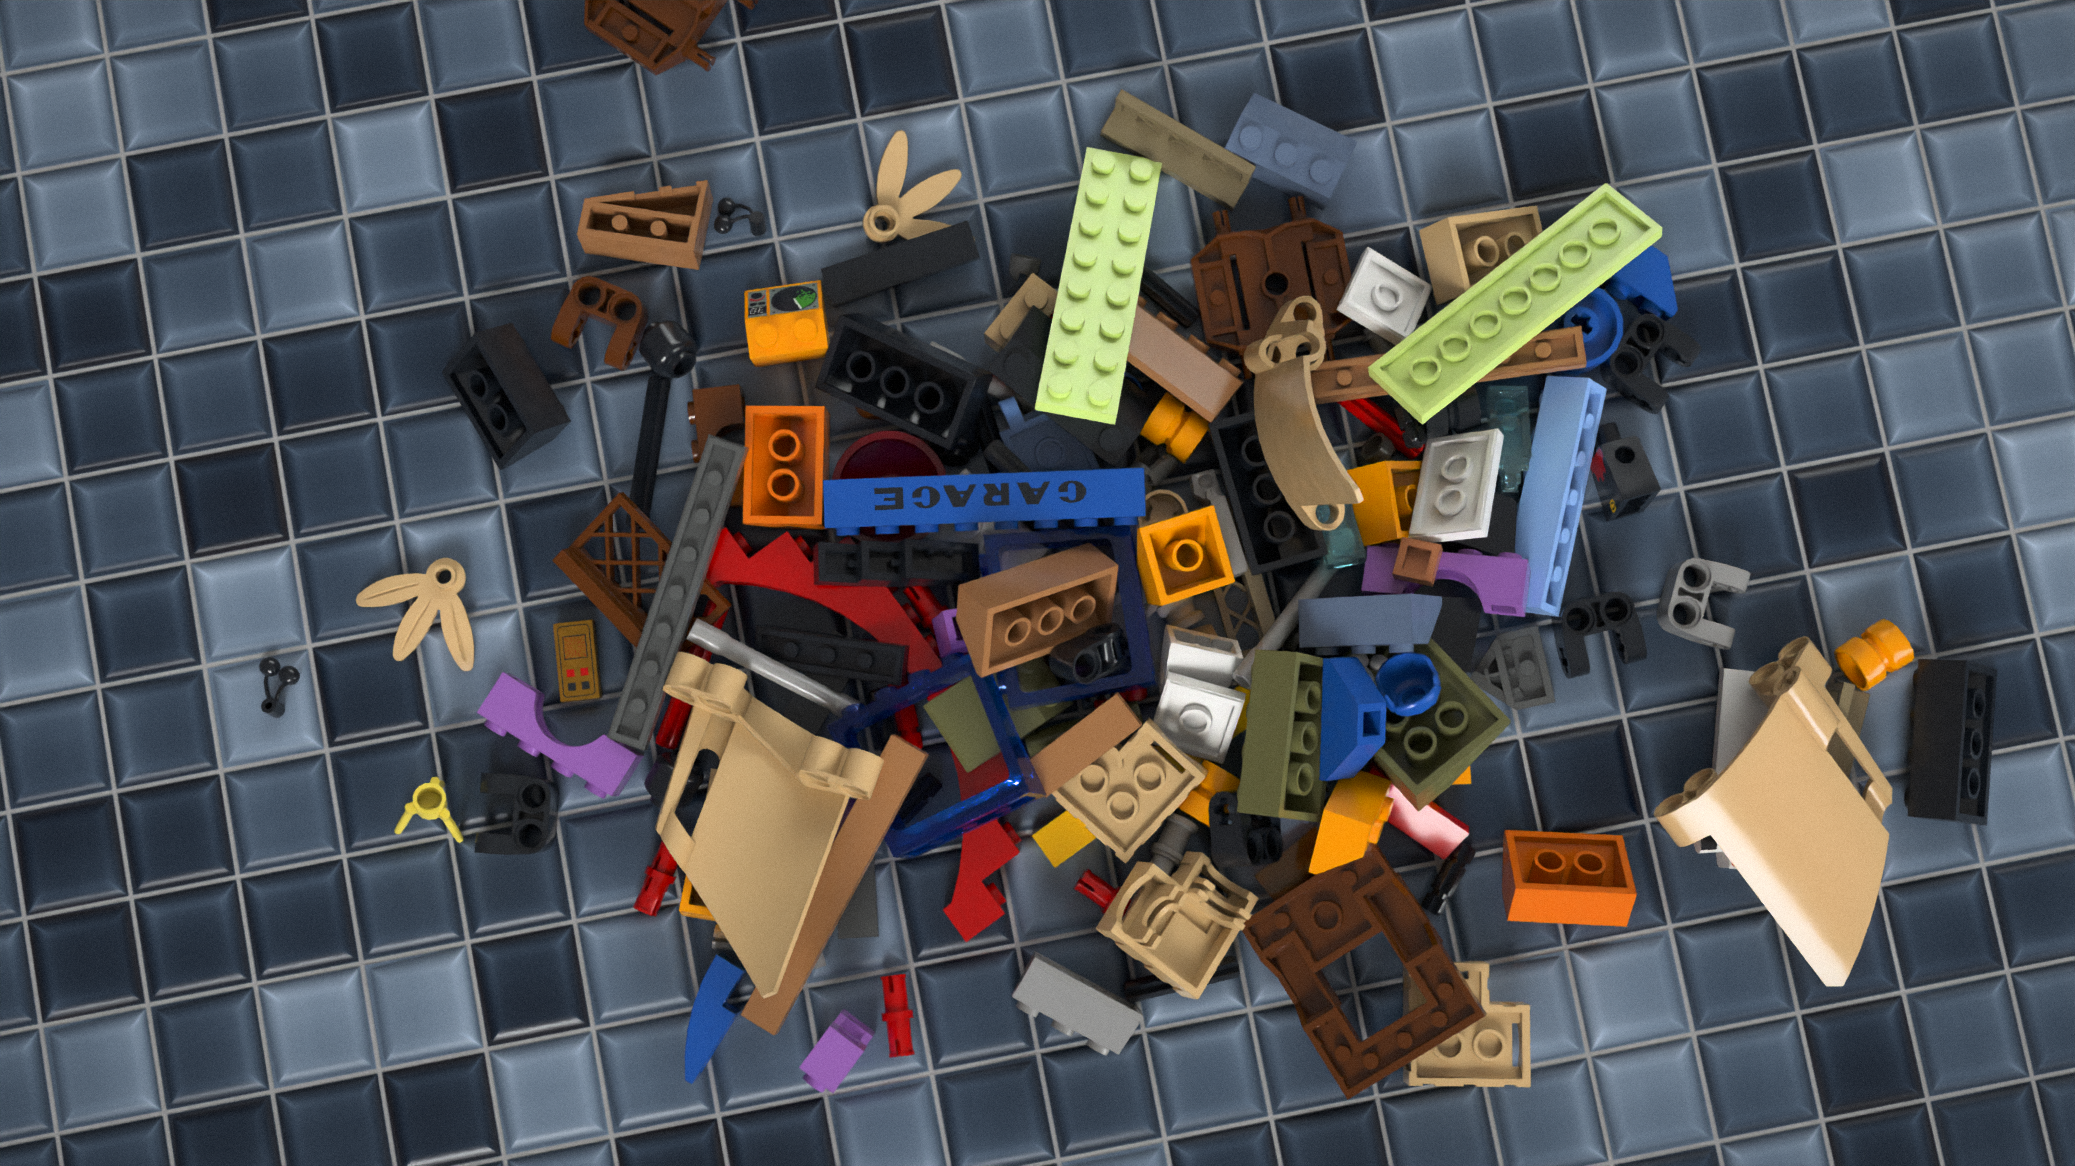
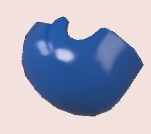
[1375,652,1441,717]

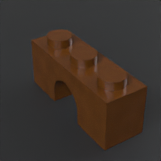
[687,384,746,509]

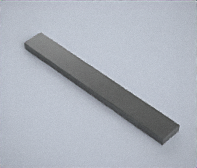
[607,434,749,751]

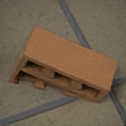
[577,180,713,270]

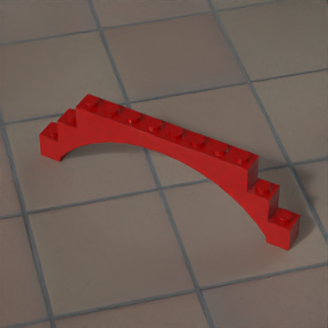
[706,527,1035,942]

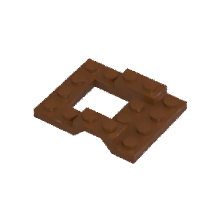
[1242,842,1487,1100]

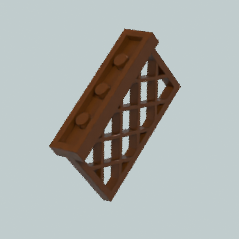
[552,492,732,653]

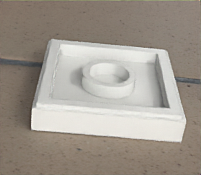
[1336,247,1432,345]
[1152,671,1246,764]

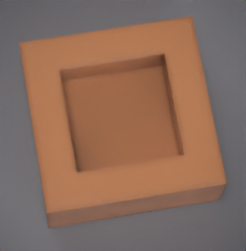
[1392,537,1443,587]

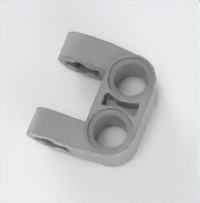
[1657,558,1750,650]

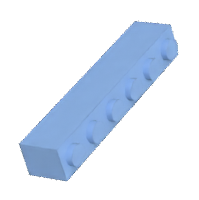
[1515,376,1607,617]

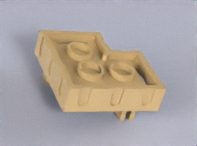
[1052,718,1209,864]
[1096,851,1259,1000]
[1403,961,1531,1087]

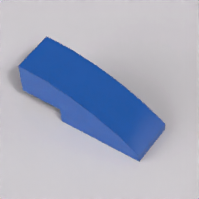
[685,951,746,1084]

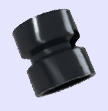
[1420,384,1481,439]

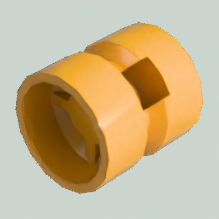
[1140,391,1211,464]
[1834,619,1914,691]
[1178,759,1240,828]

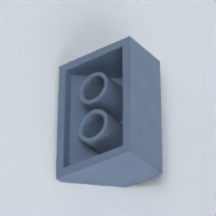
[1225,93,1357,211]
[1298,594,1442,656]

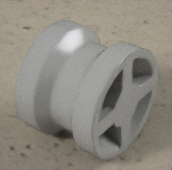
[1156,596,1206,629]

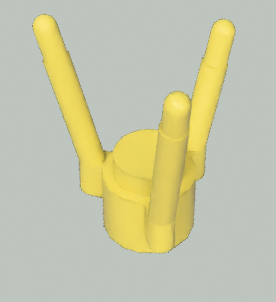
[394,777,464,843]

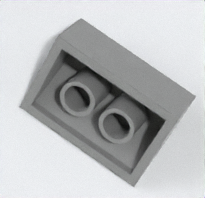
[1012,951,1143,1056]

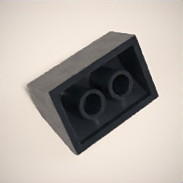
[442,323,571,470]

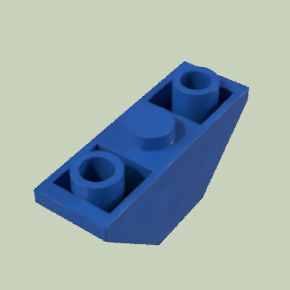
[1604,245,1678,321]
[1319,656,1386,781]

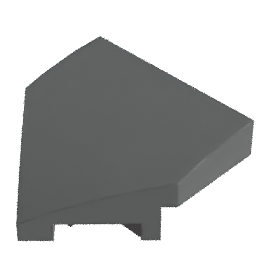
[1470,625,1556,710]

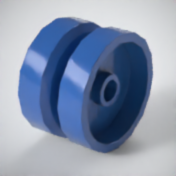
[1542,287,1623,377]

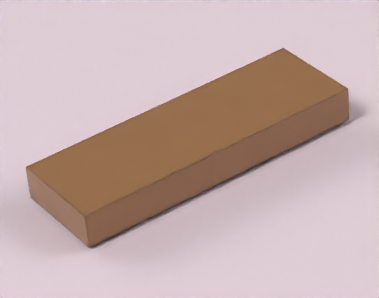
[1022,692,1142,797]

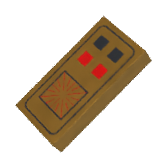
[553,620,602,703]

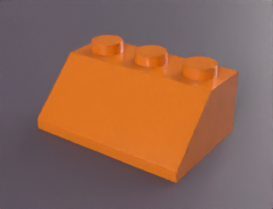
[743,405,830,530]
[1502,830,1637,927]

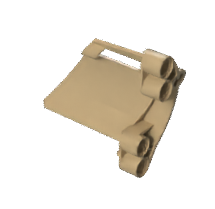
[1244,296,1364,531]
[1654,636,1892,986]
[655,652,884,999]

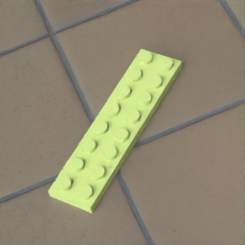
[1035,147,1162,425]
[1368,183,1663,424]

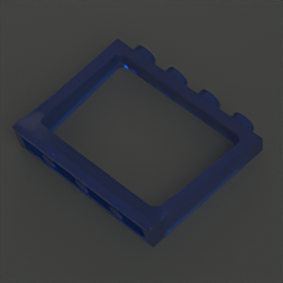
[979,525,1157,711]
[826,652,1046,859]

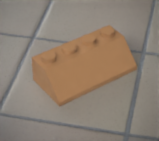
[1127,295,1244,422]
[956,543,1119,678]

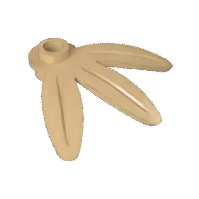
[863,130,975,243]
[356,558,474,671]

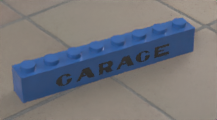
[823,468,1146,536]

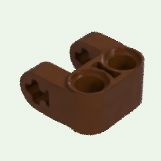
[551,276,649,371]

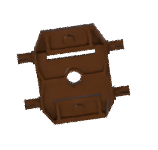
[584,0,759,75]
[1189,196,1353,380]

